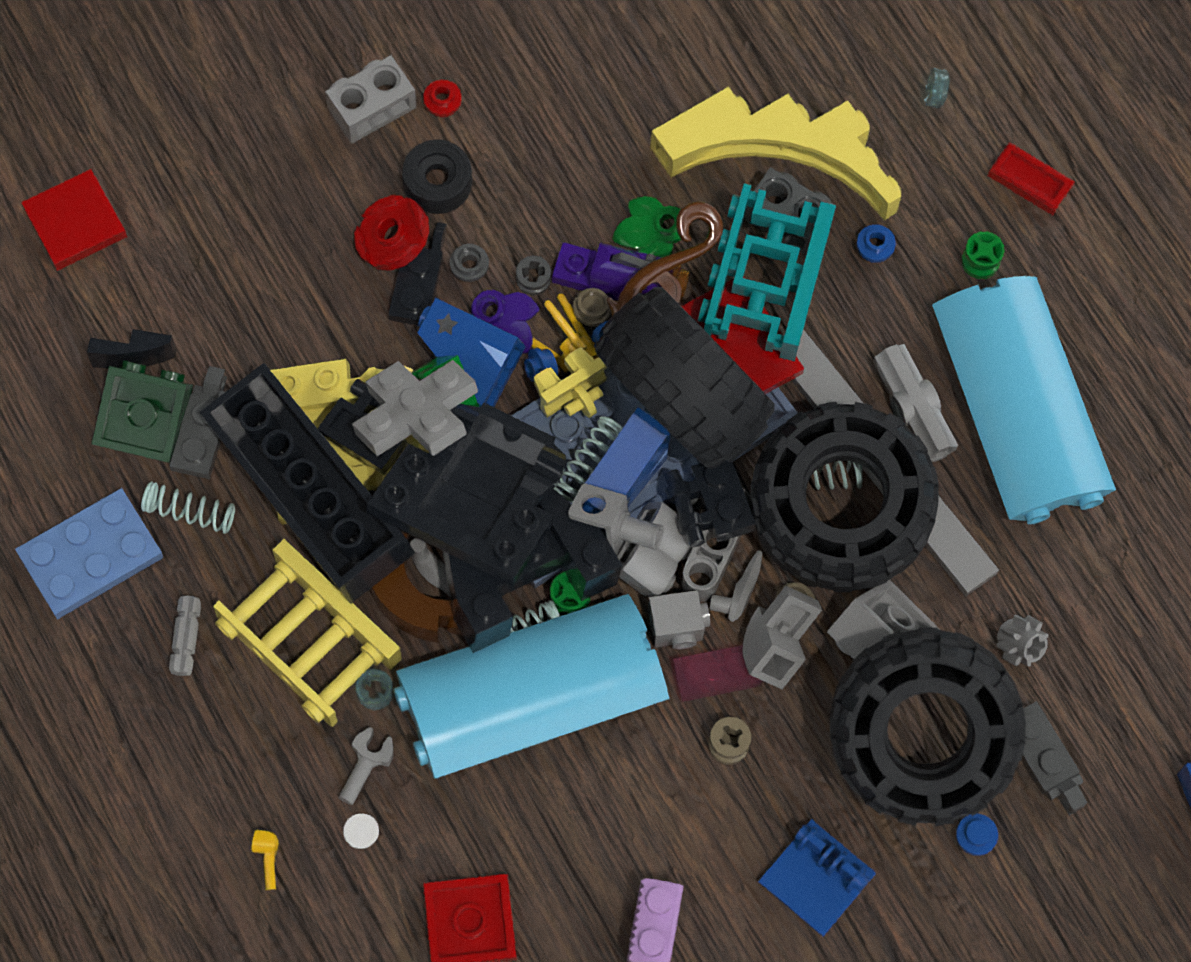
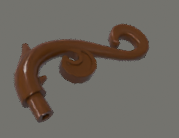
[607,201,723,317]

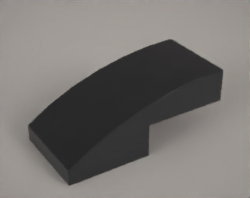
[87,329,177,369]

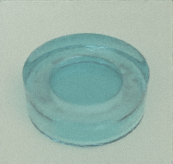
[925,68,949,108]

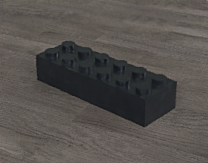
[200,363,415,604]

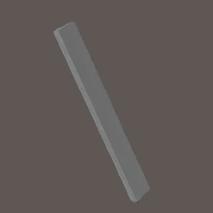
[791,329,999,597]

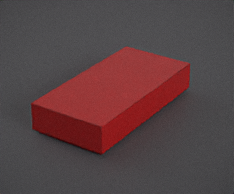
[988,142,1075,216]

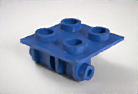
[758,819,876,937]

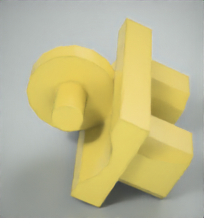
[534,347,607,418]

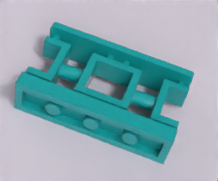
[698,183,836,361]

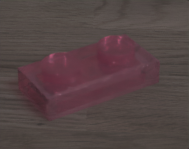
[672,645,762,702]

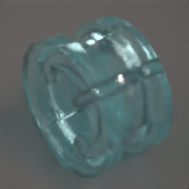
[356,669,394,710]

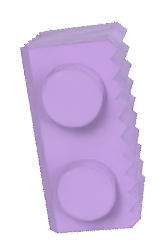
[626,878,683,962]

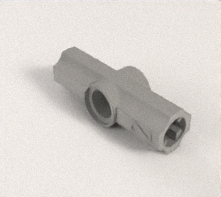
[873,344,958,462]

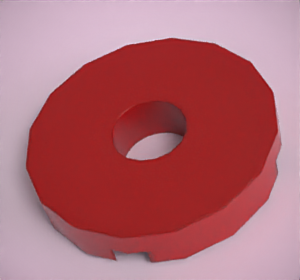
[354,195,429,271]

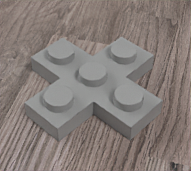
[352,360,478,456]

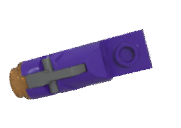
[552,242,690,301]

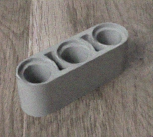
[681,489,751,602]

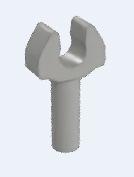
[338,727,394,805]

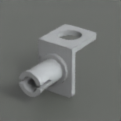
[568,483,664,555]

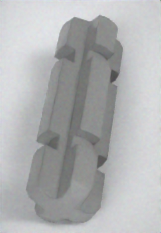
[169,596,201,676]

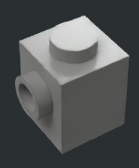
[648,590,710,650]

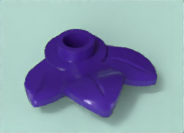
[471,290,539,354]

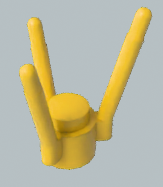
[532,293,599,373]

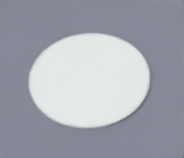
[343,814,379,849]

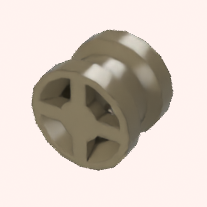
[708,717,751,765]

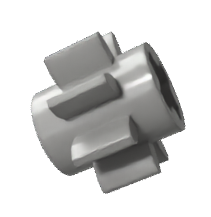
[996,615,1048,667]

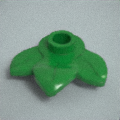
[612,196,681,258]

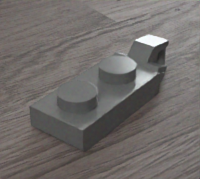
[169,366,227,479]
[1021,701,1088,815]

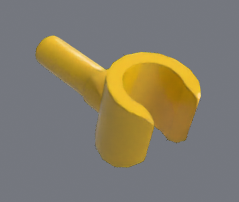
[252,830,279,890]

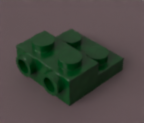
[92,360,193,463]

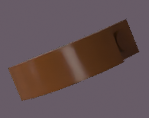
[370,533,463,643]

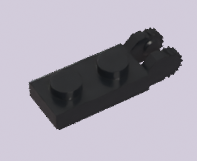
[388,222,447,326]

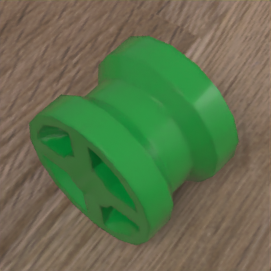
[961,231,1005,279]
[550,572,590,616]

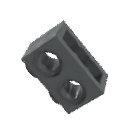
[744,168,837,255]

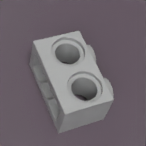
[325,55,417,144]

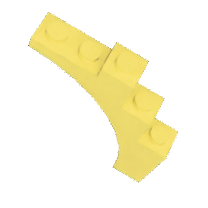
[650,87,901,220]

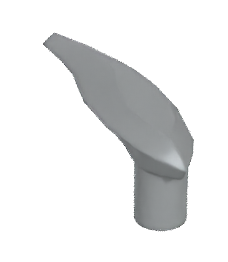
[410,538,451,598]
[710,550,763,622]

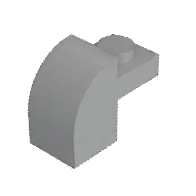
[743,586,822,689]

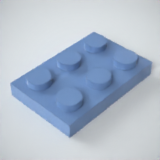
[15,488,164,620]

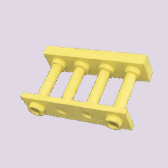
[213,539,402,727]

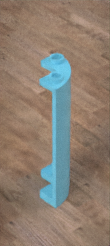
[932,276,1116,524]
[394,594,669,779]

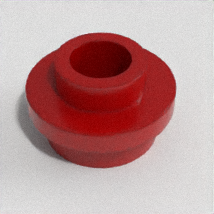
[423,80,462,117]

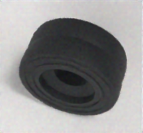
[402,139,472,214]

